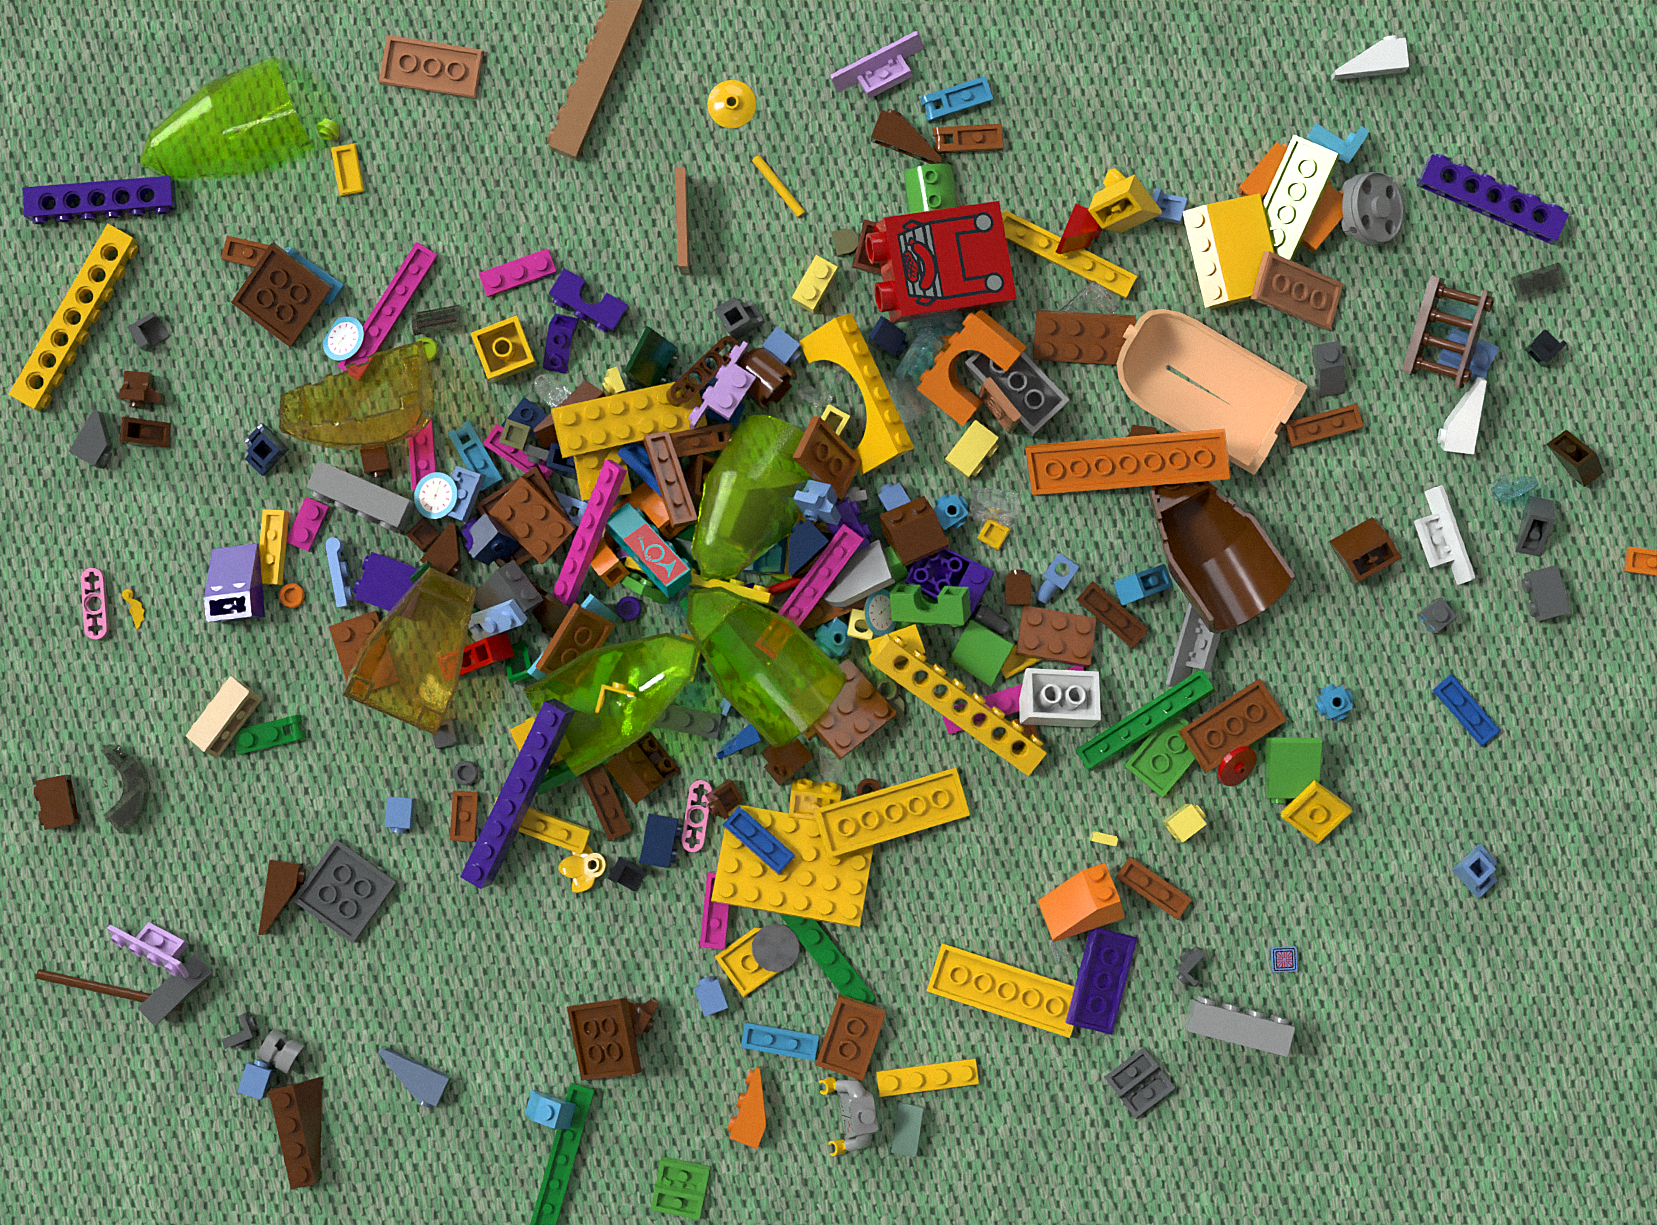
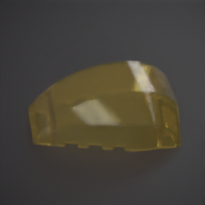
[279,340,434,450]
[343,567,476,735]

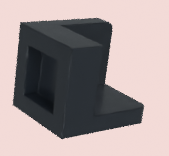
[1524,330,1567,367]
[607,856,647,891]

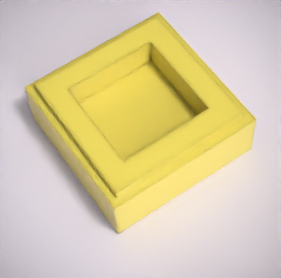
[1090,831,1118,846]

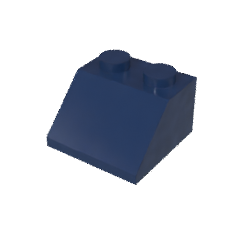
[788,519,829,578]

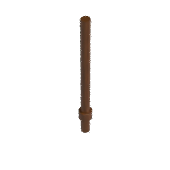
[36,969,184,1011]

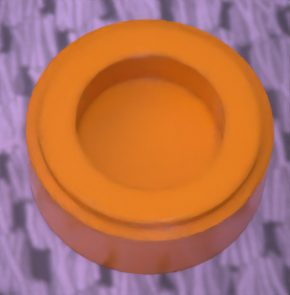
[279,583,305,608]

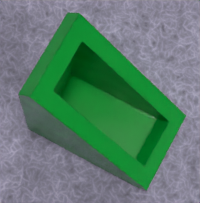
[504,640,534,684]

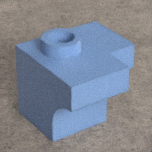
[793,480,841,525]
[1452,844,1497,898]

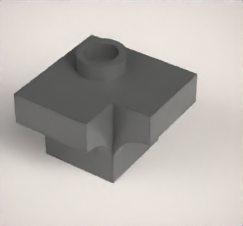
[714,297,765,340]

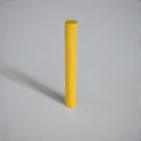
[752,155,805,217]

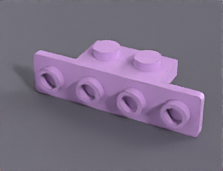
[830,31,923,99]
[688,341,756,430]
[107,922,189,978]

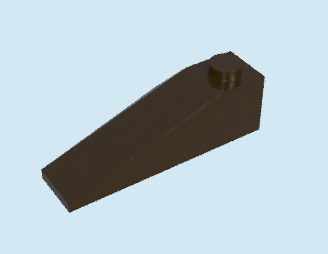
[494,558,570,638]

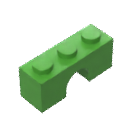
[889,584,971,627]

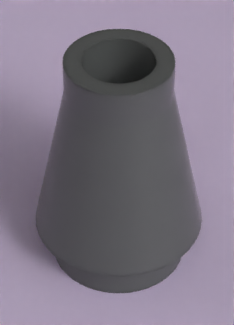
[971,604,1010,636]

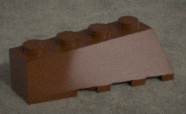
[268,1076,322,1190]

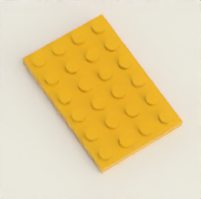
[711,805,874,928]

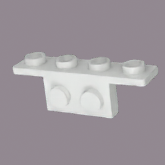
[1414,485,1475,585]

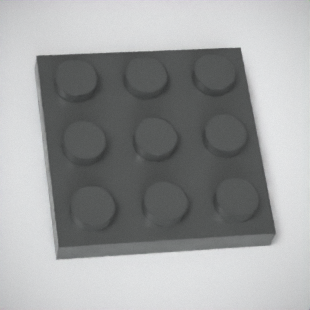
[292,839,397,944]

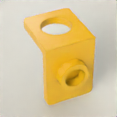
[595,682,637,714]

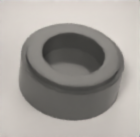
[453,761,478,785]

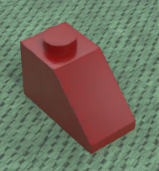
[1055,203,1102,254]

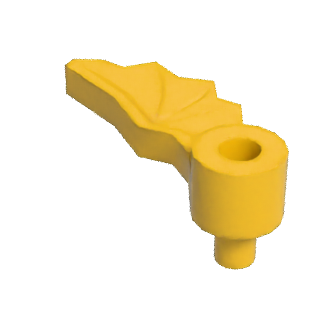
[122,589,145,629]

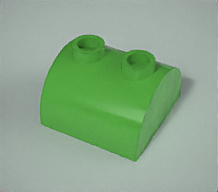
[903,164,958,214]

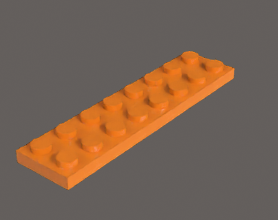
[1025,428,1231,495]

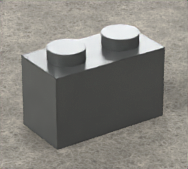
[1522,565,1571,621]

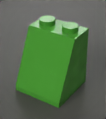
[1265,738,1322,803]

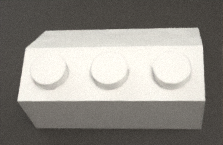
[1019,668,1101,727]

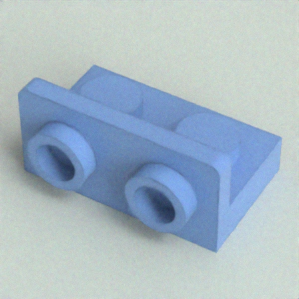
[1438,328,1499,380]
[446,466,485,523]

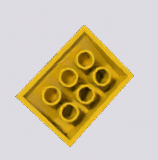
[1183,193,1275,309]

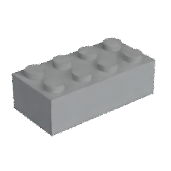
[964,351,1069,438]
[306,460,416,533]
[1183,996,1295,1057]

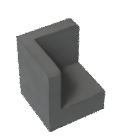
[127,312,169,351]
[427,718,461,749]

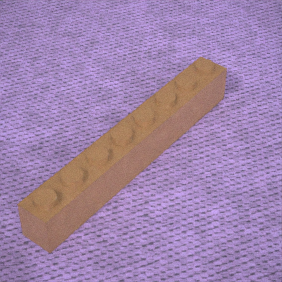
[547,0,646,162]

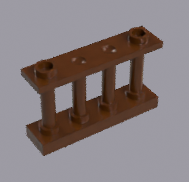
[1401,275,1494,388]

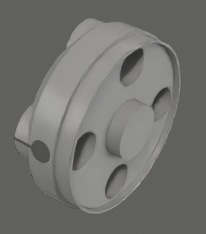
[1342,172,1404,245]

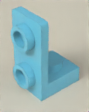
[1307,124,1369,164]

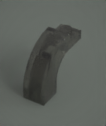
[101,744,150,834]

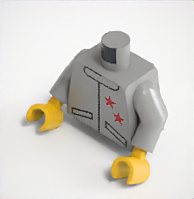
[819,1077,878,1156]

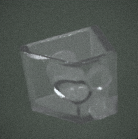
[885,368,938,433]

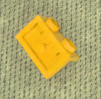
[788,778,842,820]

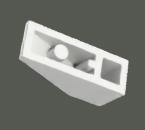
[1331,35,1409,80]
[1437,377,1487,454]

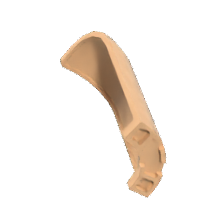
[1117,309,1307,475]

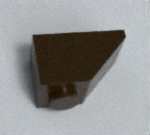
[1547,430,1604,487]

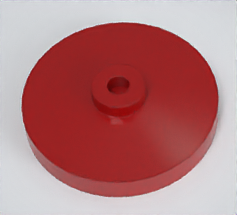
[1217,746,1257,786]

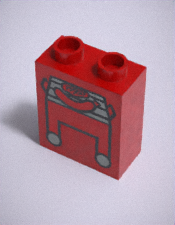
[866,201,1017,324]

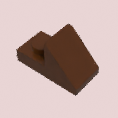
[120,416,171,448]

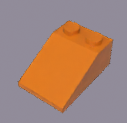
[1038,863,1125,942]

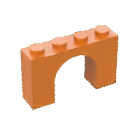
[1236,142,1344,254]
[917,309,1027,427]
[572,482,688,589]

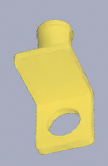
[847,606,873,641]

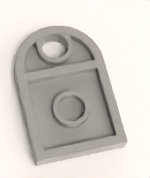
[822,540,895,607]

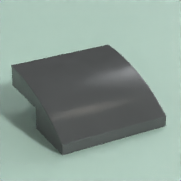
[1104,1047,1176,1120]

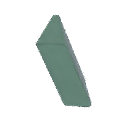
[891,1102,924,1158]

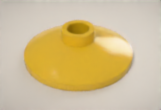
[707,80,756,128]

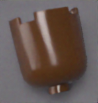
[737,348,797,411]

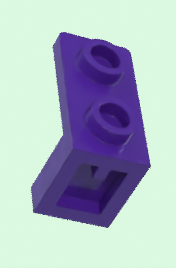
[543,313,579,374]

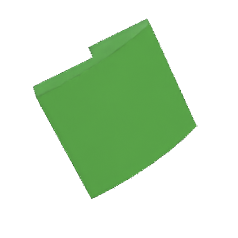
[949,619,1015,687]
[650,1156,710,1220]

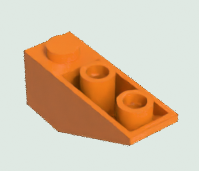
[727,1065,767,1149]

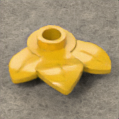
[558,845,607,893]

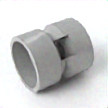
[257,1028,305,1074]

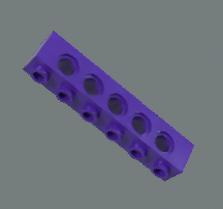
[1416,154,1569,245]
[22,176,177,224]

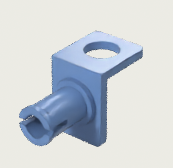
[1035,553,1079,604]

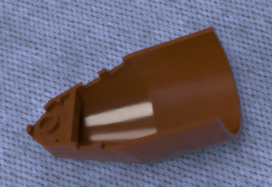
[1149,481,1296,634]

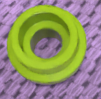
[316,118,340,141]

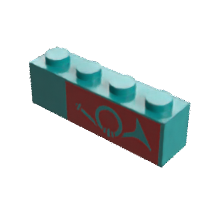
[605,502,692,599]

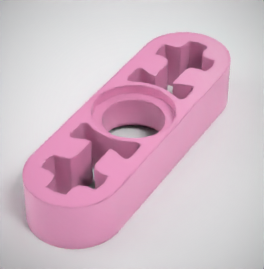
[81,568,109,640]
[682,780,712,852]

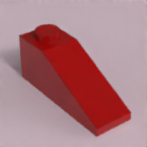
[438,633,515,681]

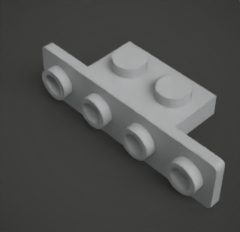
[1166,602,1221,687]

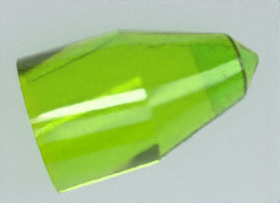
[140,55,315,180]
[691,415,815,581]
[686,586,847,747]
[523,632,699,777]

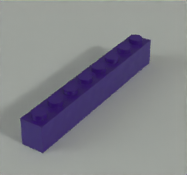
[460,698,576,889]

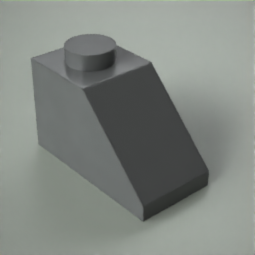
[1311,341,1345,397]
[69,409,112,468]
[1515,496,1555,557]

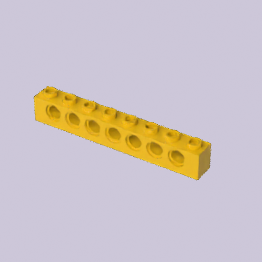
[8,223,138,412]
[869,633,1047,776]

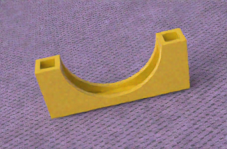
[799,313,914,475]

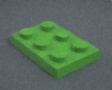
[1124,715,1195,798]

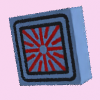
[1270,946,1298,973]

